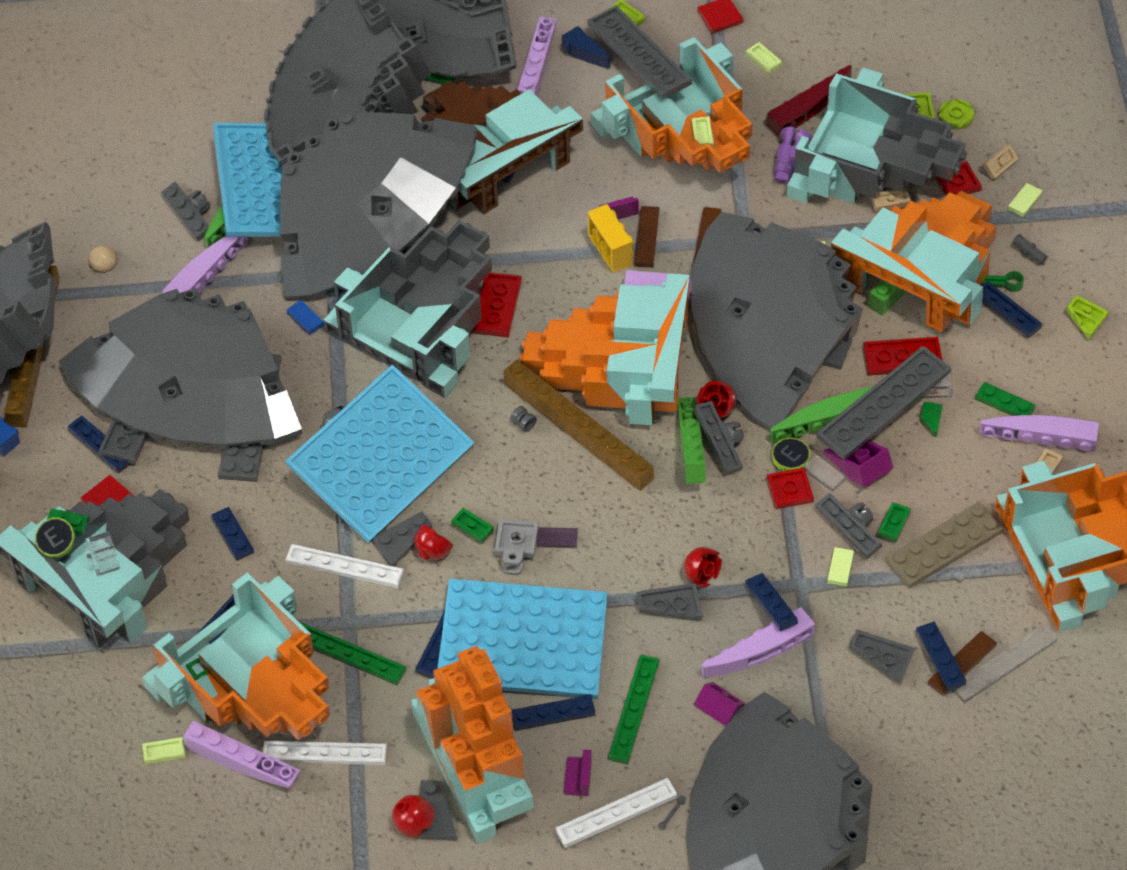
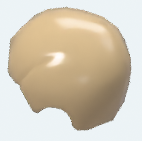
[88,246,117,272]

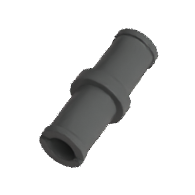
[1012,234,1048,265]

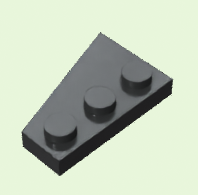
[372,511,433,567]
[636,583,703,620]
[850,629,914,684]
[416,780,457,841]

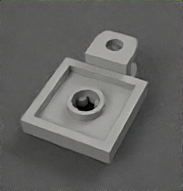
[494,519,539,575]

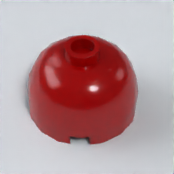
[697,381,736,418]
[414,524,454,561]
[684,547,722,588]
[392,795,435,838]

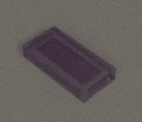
[538,527,578,548]

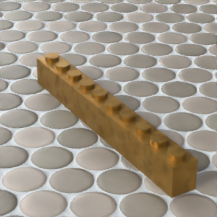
[4,265,60,428]
[503,360,654,491]

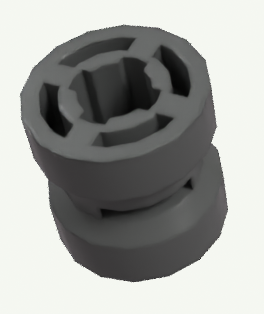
[510,406,537,432]

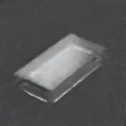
[804,455,846,492]

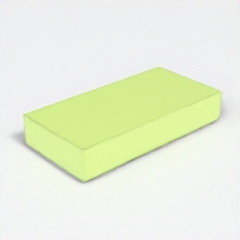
[746,42,782,74]
[692,117,714,148]
[1008,183,1043,218]
[827,547,854,587]
[142,737,186,765]

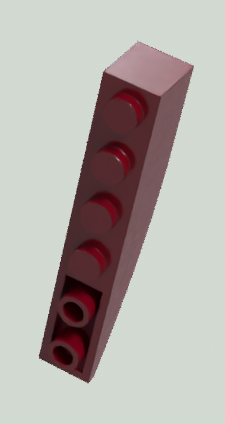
[766,65,852,138]

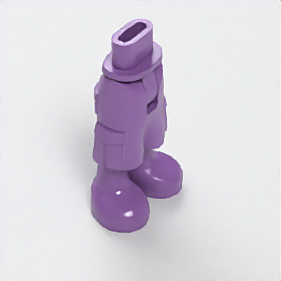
[774,127,813,184]

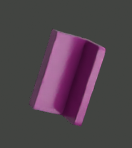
[599,196,639,220]
[694,682,745,726]
[564,749,592,796]

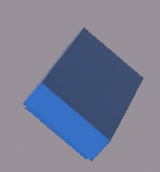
[286,300,324,335]

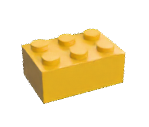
[587,204,634,273]

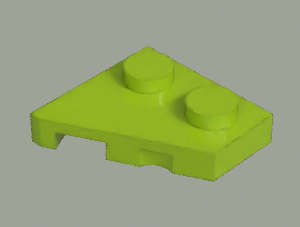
[1066,295,1109,339]

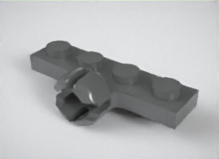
[161,182,210,242]
[693,401,744,475]
[815,493,882,559]

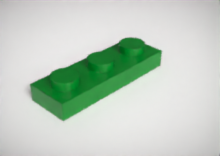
[975,382,1036,416]

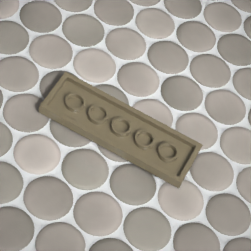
[885,501,1004,589]

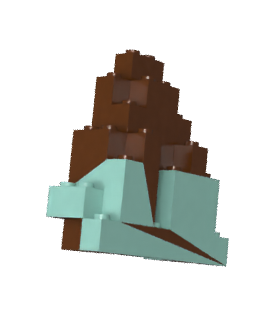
[421,80,583,214]

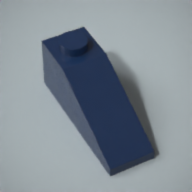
[561,26,611,69]

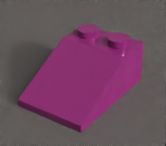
[823,440,894,487]

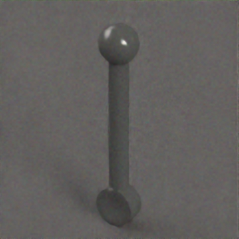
[658,796,686,830]

